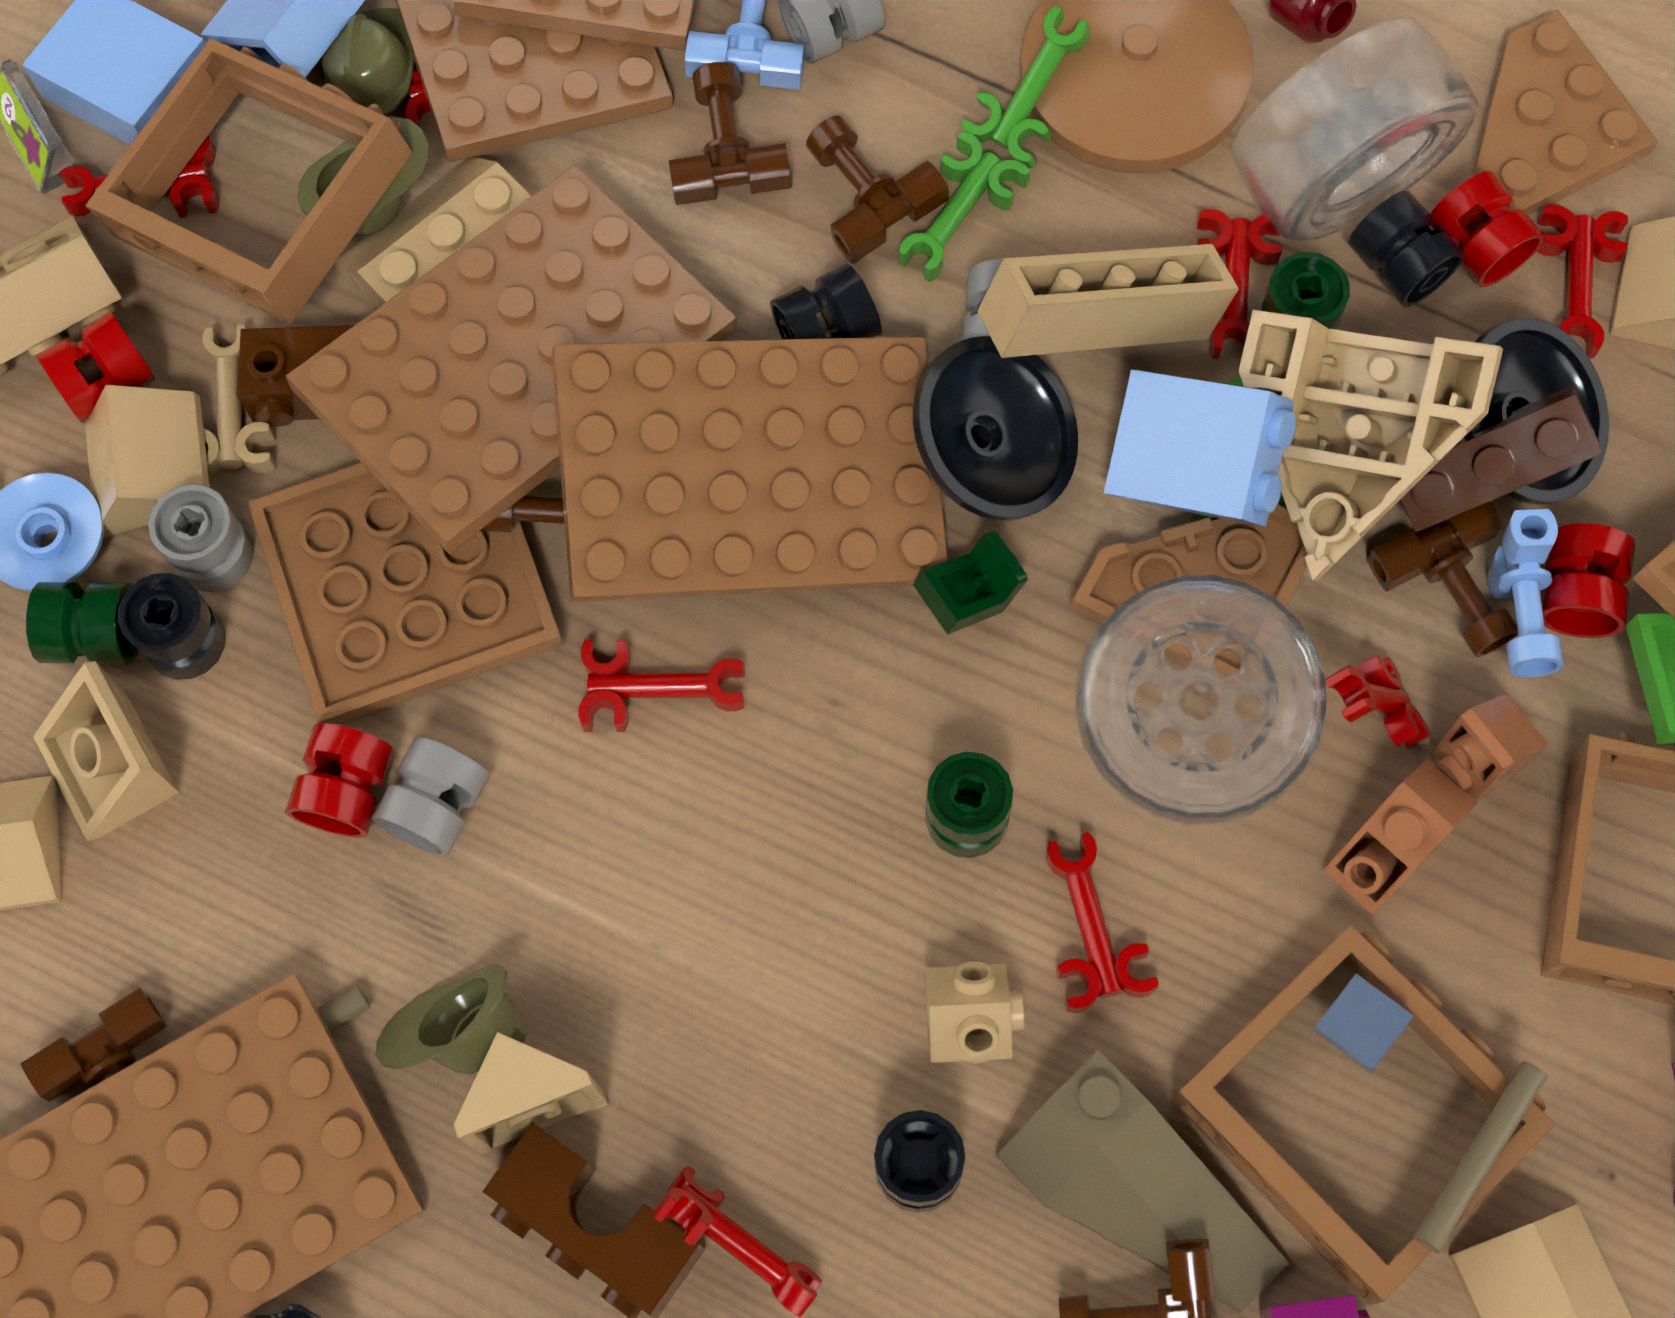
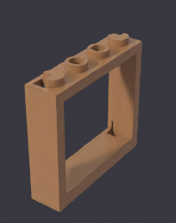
[85,38,413,325]
[1541,732,1675,1005]
[1172,924,1555,1305]

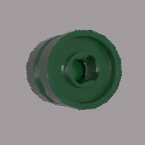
[1260,252,1350,330]
[26,582,138,664]
[925,751,1013,858]

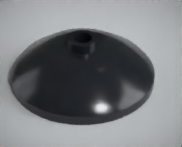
[1463,318,1609,505]
[913,336,1078,521]

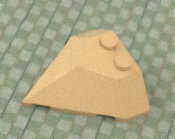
[1238,310,1503,582]

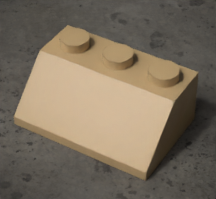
[334,157,531,309]
[0,216,122,375]

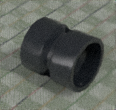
[1348,191,1465,307]
[770,263,882,340]
[118,573,226,680]
[874,1110,966,1213]

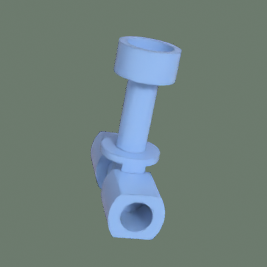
[685,0,805,90]
[1487,509,1564,678]

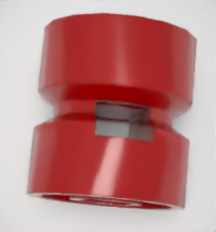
[1430,171,1545,287]
[36,311,156,423]
[1541,523,1635,638]
[285,723,394,838]

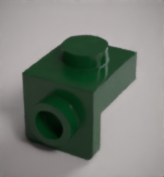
[913,531,1028,635]

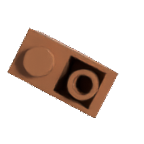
[1430,693,1549,802]
[1323,759,1478,915]

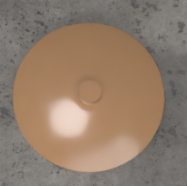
[1020,0,1254,173]

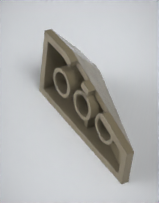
[996,1050,1289,1313]

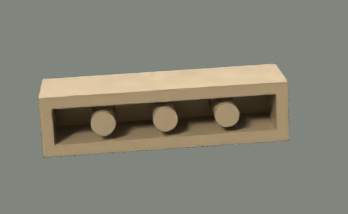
[977,244,1239,358]

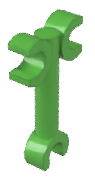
[960,5,1091,168]
[898,132,1030,282]

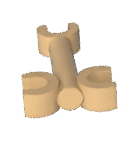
[202,324,276,478]

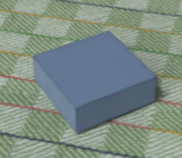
[1314,973,1414,1074]

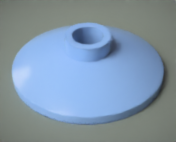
[0,473,104,591]

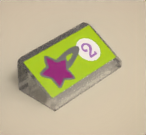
[0,59,76,193]

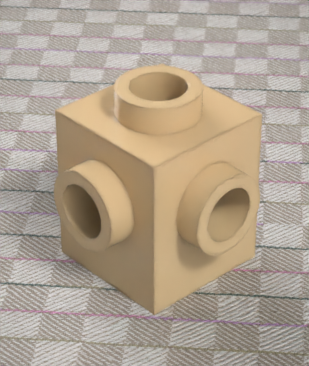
[925,961,1024,1064]

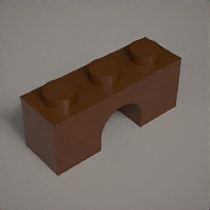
[1400,385,1602,532]
[482,1122,705,1318]

